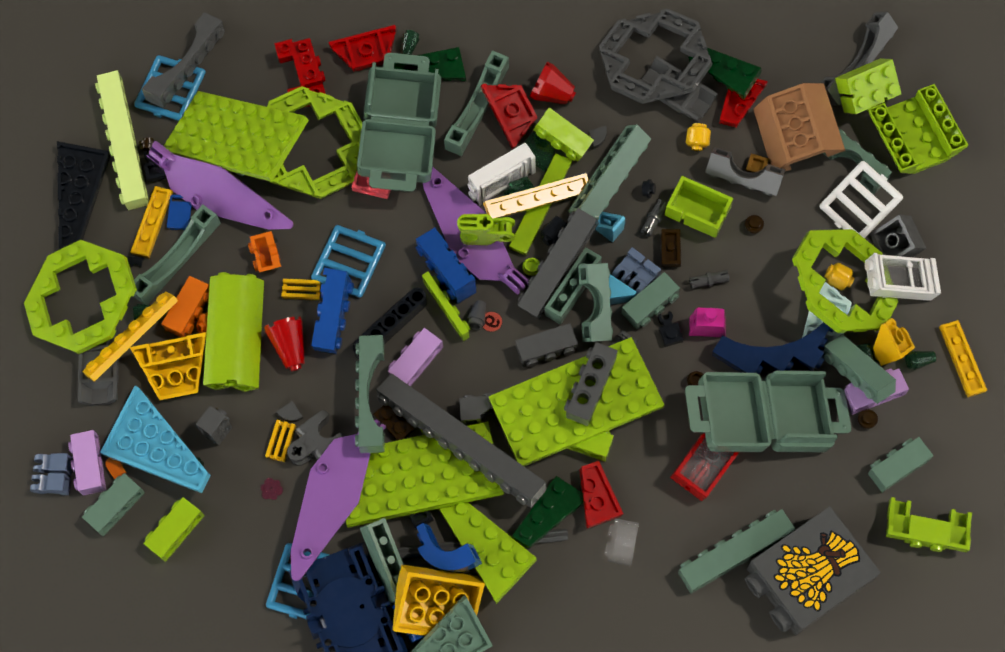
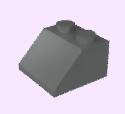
[870,214,927,257]

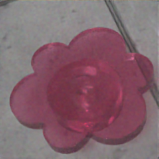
[260,478,283,500]

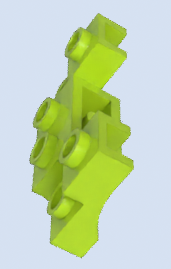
[886,497,972,553]

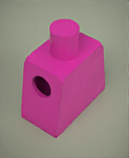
[689,307,726,337]

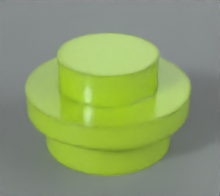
[522,258,540,276]

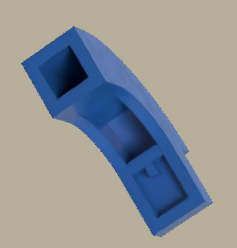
[416,523,482,572]

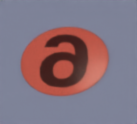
[483,312,502,332]

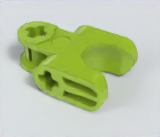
[457,214,515,245]

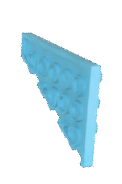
[100,386,211,493]

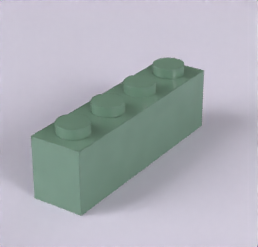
[545,247,602,325]
[824,334,896,404]
[360,518,403,603]

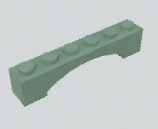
[444,50,509,156]
[133,204,221,306]
[355,335,385,453]

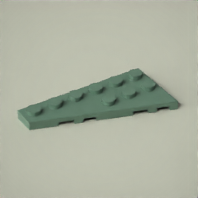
[411,595,493,652]

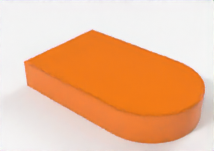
[105,458,127,480]

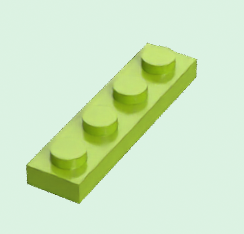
[422,272,470,341]

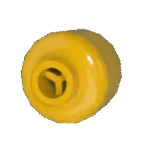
[686,123,711,151]
[824,263,855,291]

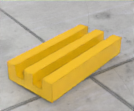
[281,279,321,300]
[265,420,296,462]

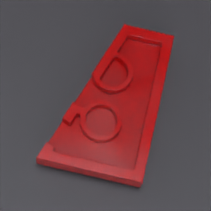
[719,79,768,128]
[579,461,624,529]

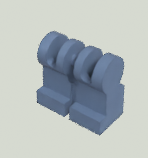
[611,247,661,295]
[30,453,73,496]

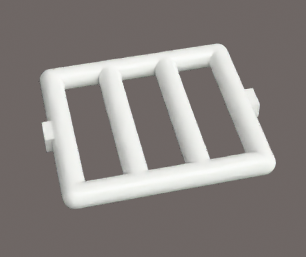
[819,161,903,238]

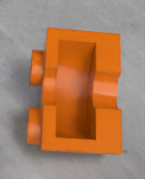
[248,231,282,273]

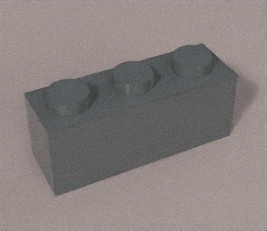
[515,323,578,367]

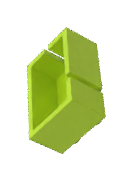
[835,58,901,114]
[665,176,733,238]

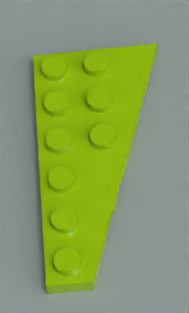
[439,502,537,604]

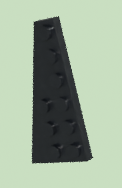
[57,141,111,249]

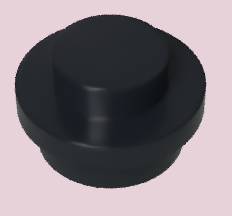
[642,179,656,198]

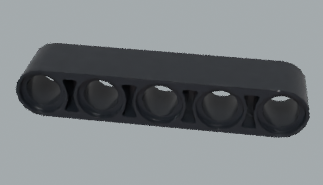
[353,287,427,360]

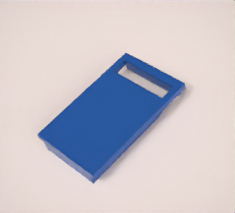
[167,195,192,230]

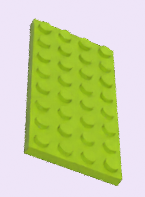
[164,91,309,182]
[488,337,665,466]
[346,422,504,528]

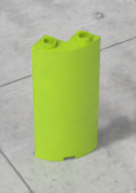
[203,272,264,392]

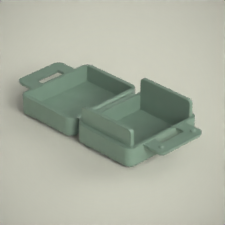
[357,53,441,192]
[685,371,851,452]

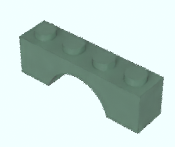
[823,129,892,194]
[578,263,613,342]

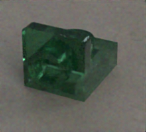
[504,176,535,196]

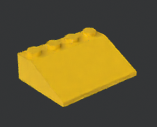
[393,565,485,636]

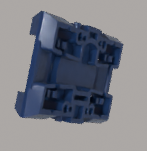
[288,542,408,652]

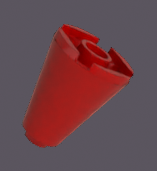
[264,316,305,372]

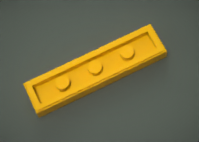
[130,186,173,259]
[939,320,987,398]

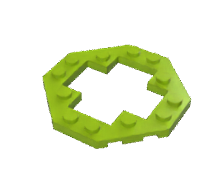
[267,86,362,199]
[792,229,899,333]
[24,240,137,354]

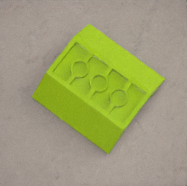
[867,84,969,174]

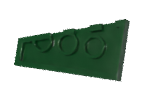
[394,47,467,82]
[688,48,762,99]
[512,476,584,550]

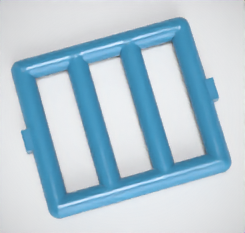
[134,55,206,121]
[311,225,386,298]
[266,543,330,619]

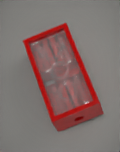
[670,432,739,501]

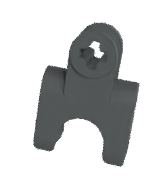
[287,410,346,466]

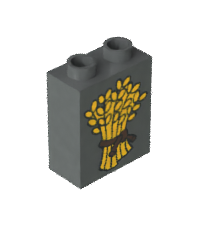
[745,506,881,635]

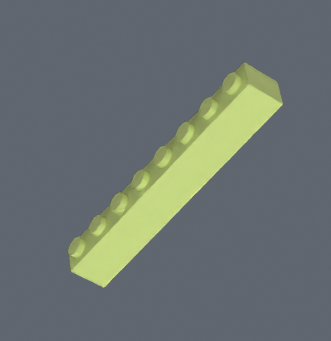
[95,70,149,210]

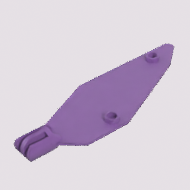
[147,141,293,230]
[423,166,529,295]
[291,418,386,581]

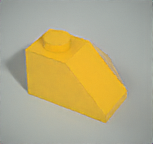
[873,318,915,366]

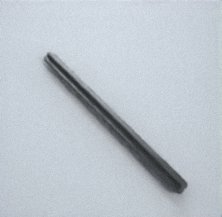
[369,529,568,562]

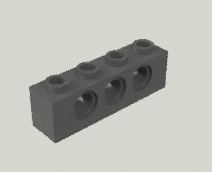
[564,342,618,426]

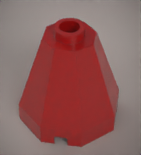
[529,61,576,104]

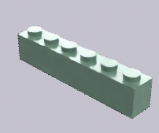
[568,124,651,220]
[678,509,796,594]

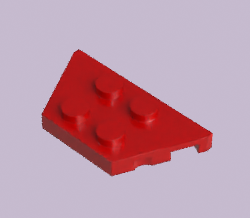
[329,25,397,72]
[481,84,538,149]

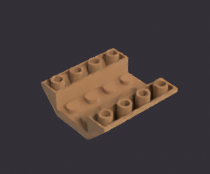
[753,83,846,172]

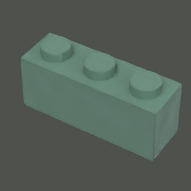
[621,272,680,330]
[868,437,934,493]
[82,473,145,537]

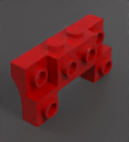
[274,38,326,108]

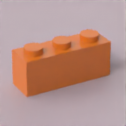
[161,276,209,337]

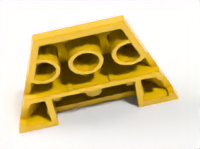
[130,332,206,400]

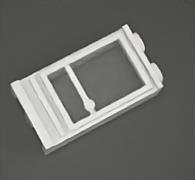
[467,143,536,206]
[865,253,941,301]

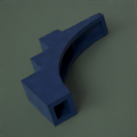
[712,322,834,374]

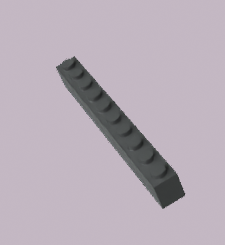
[376,373,546,508]

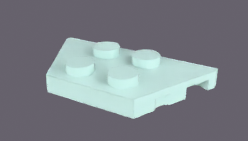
[802,282,852,343]

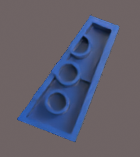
[415,227,477,304]
[311,268,354,354]

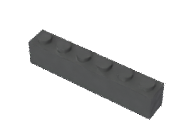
[517,208,599,319]

